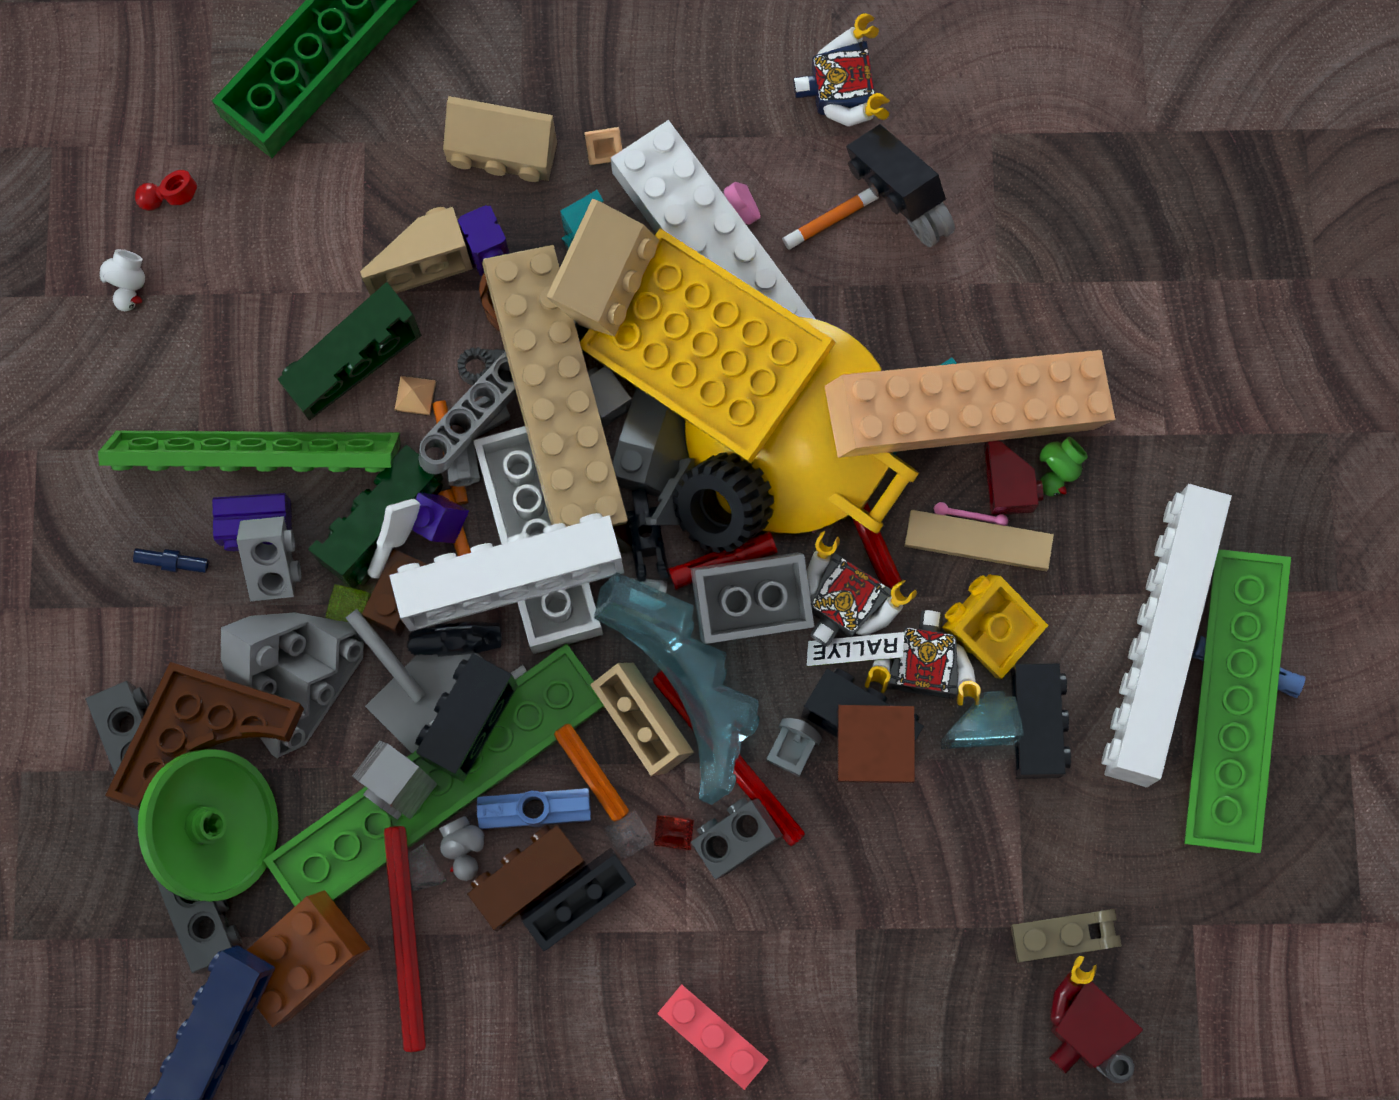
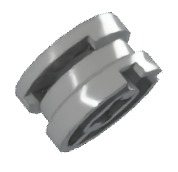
[906,202,955,247]

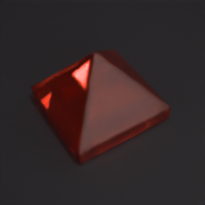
[654,815,694,850]

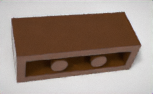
[467,825,586,931]

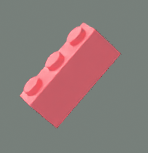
[657,984,769,1090]

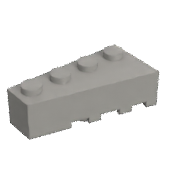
[352,741,437,820]

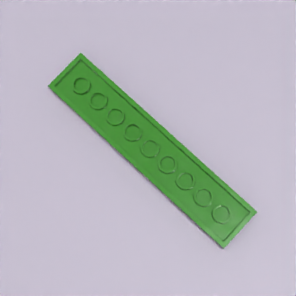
[263,643,605,906]

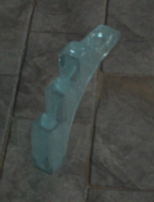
[594,572,760,805]

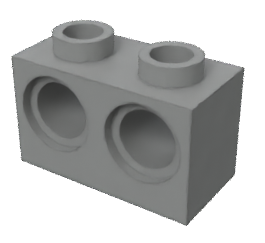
[237,516,302,602]

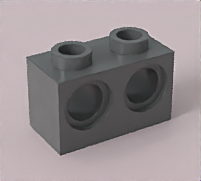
[691,797,783,880]

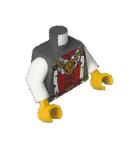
[807,531,917,647]
[865,610,981,706]

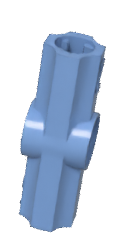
[477,788,591,829]

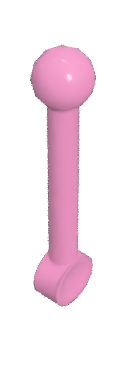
[934,502,1009,526]

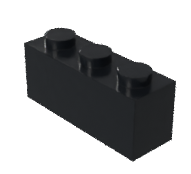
[846,124,946,223]
[1011,663,1071,779]
[520,848,636,951]

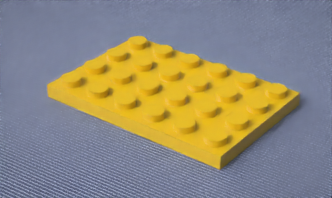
[580,228,835,463]

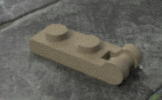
[1010,909,1122,963]

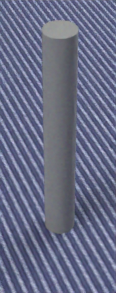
[345,609,426,703]

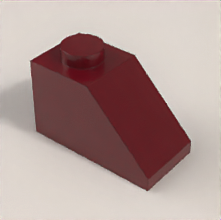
[984,440,1043,516]

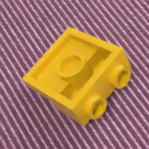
[942,574,1049,679]

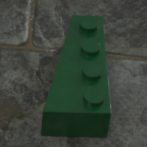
[278,282,422,421]
[308,445,444,590]

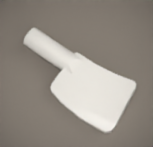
[367,499,421,578]

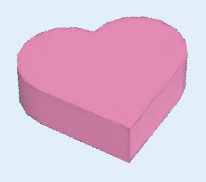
[724,182,760,225]

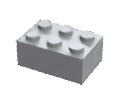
[690,552,814,644]

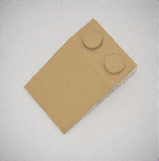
[360,207,473,296]

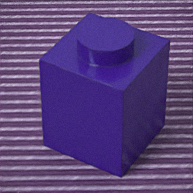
[412,493,469,543]

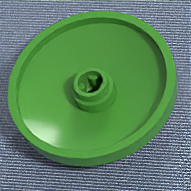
[138,749,278,901]

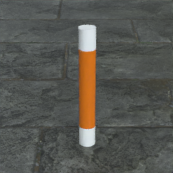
[782,188,879,250]

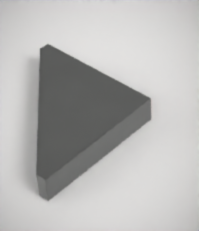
[645,458,695,525]

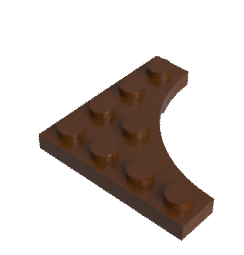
[105,662,304,810]

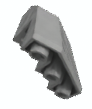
[221,612,364,758]

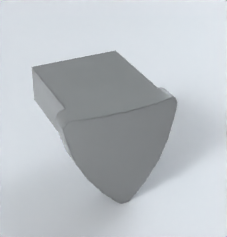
[766,718,822,777]

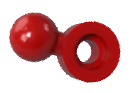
[135,170,197,211]

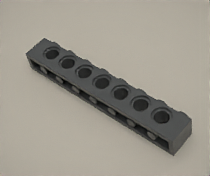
[85,681,243,974]

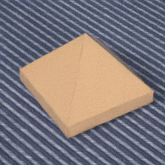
[584,127,622,165]
[395,376,436,416]

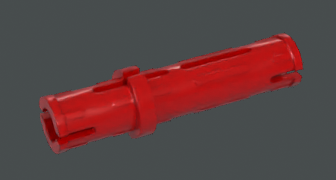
[668,531,778,590]

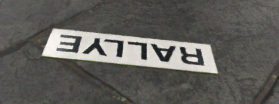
[807,632,905,666]

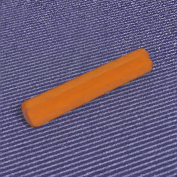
[554,723,629,822]

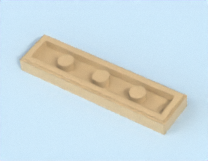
[904,510,1054,572]

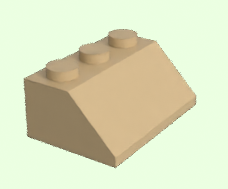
[443,96,557,182]
[546,199,659,337]

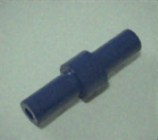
[133,548,208,573]

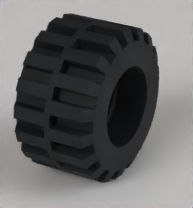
[673,452,774,553]

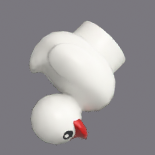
[100,249,145,311]

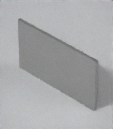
[365,653,482,753]

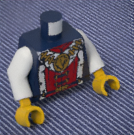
[793,13,890,127]

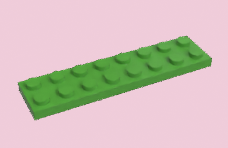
[98,431,401,472]
[1184,549,1291,853]

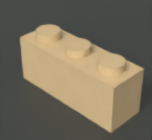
[590,663,694,776]

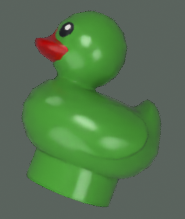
[1039,437,1088,497]

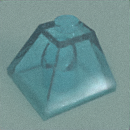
[941,691,1024,749]

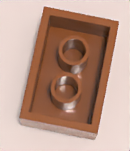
[247,890,370,1028]

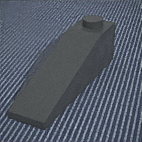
[612,387,689,497]

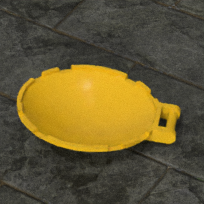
[685,317,919,534]

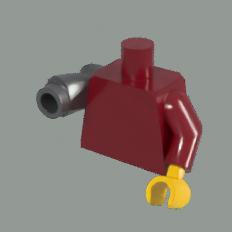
[1049,956,1143,1083]

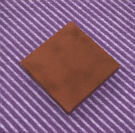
[838,705,915,783]

